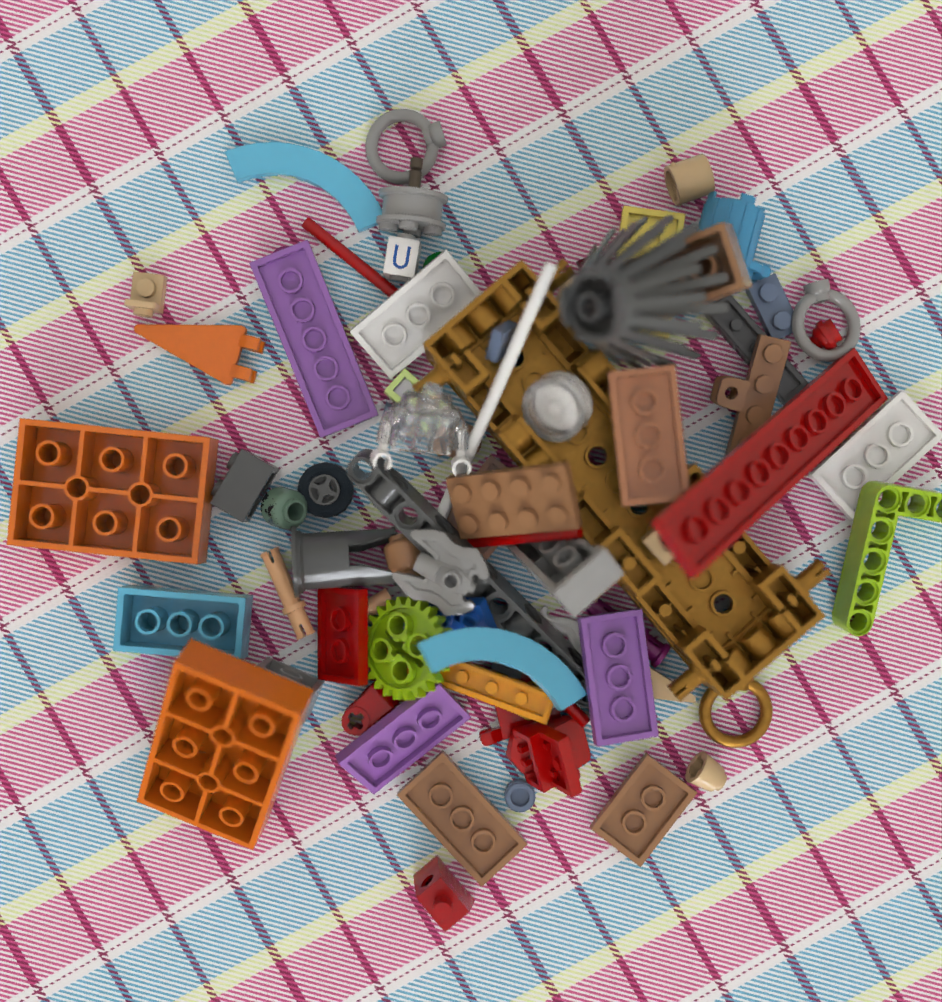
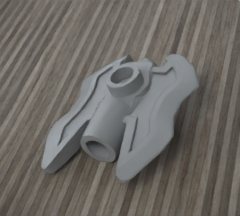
[392,529,489,616]

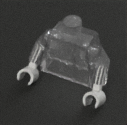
[370,382,472,476]

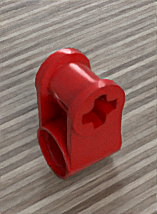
[341,680,401,736]

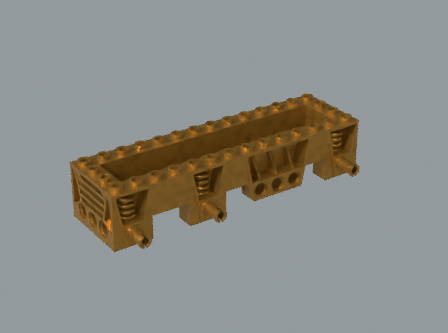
[412,258,831,702]

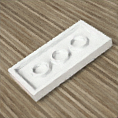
[350,249,482,379]
[808,390,942,521]

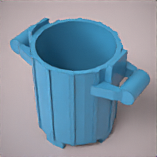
[697,191,771,281]

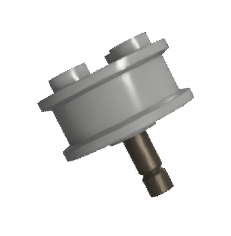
[376,157,448,238]

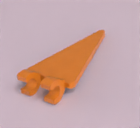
[134,324,266,385]

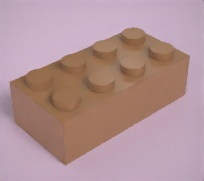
[621,222,753,331]

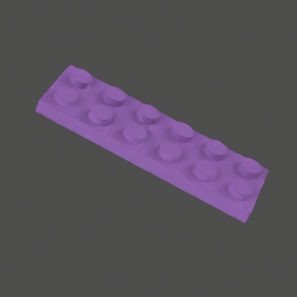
[249,239,379,438]

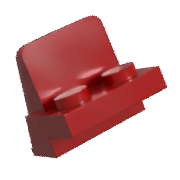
[506,715,591,798]

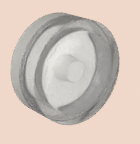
[522,371,593,442]

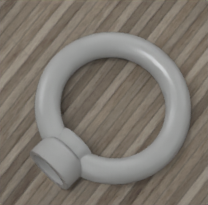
[365,109,447,184]
[791,279,861,362]

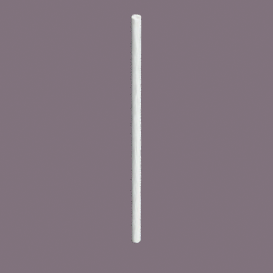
[421,261,558,576]

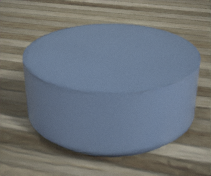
[504,779,536,812]

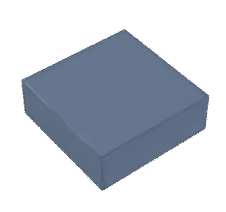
[485,320,518,363]

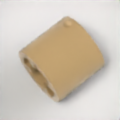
[664,154,715,206]

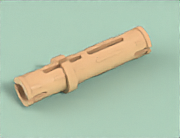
[260,547,315,640]

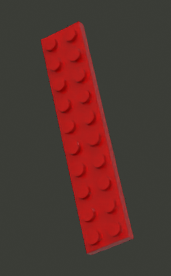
[650,348,888,579]

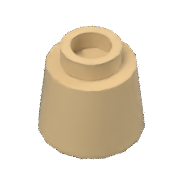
[685,751,727,792]

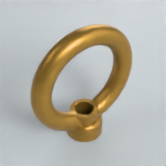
[699,679,773,748]

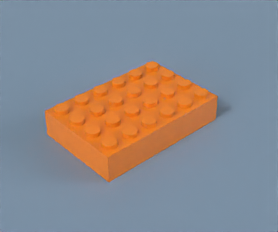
[6,418,219,564]
[137,639,315,850]

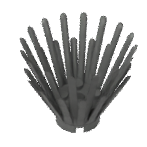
[559,215,729,369]

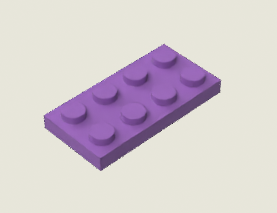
[577,608,659,747]
[335,683,471,794]

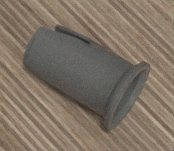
[291,526,398,598]

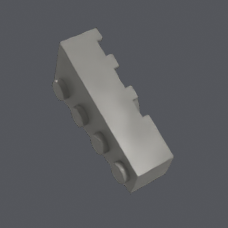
[506,539,625,618]

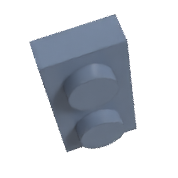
[745,273,793,339]

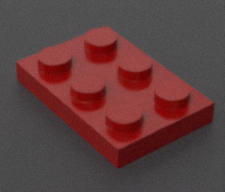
[318,587,369,686]

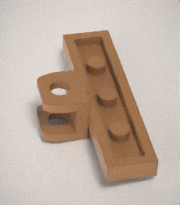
[710,334,791,456]

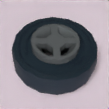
[297,462,354,518]

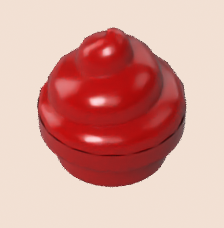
[809,318,843,350]

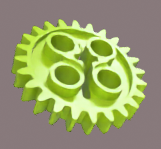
[368,596,451,701]

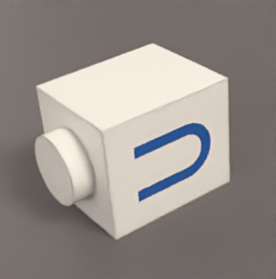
[383,233,421,283]

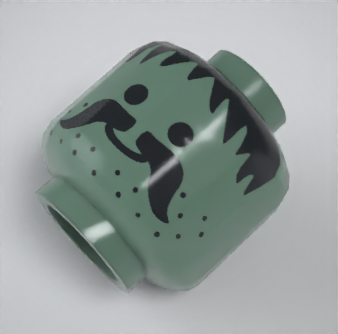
[260,486,308,530]

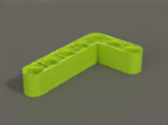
[832,481,942,636]

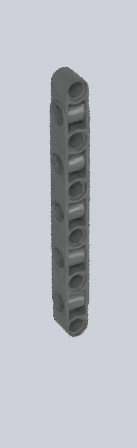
[347,449,589,708]

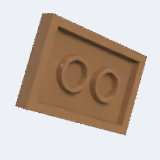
[590,752,697,867]

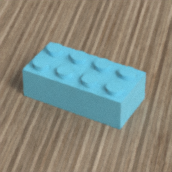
[113,585,253,660]

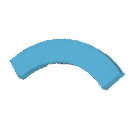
[225,142,382,233]
[416,627,587,711]

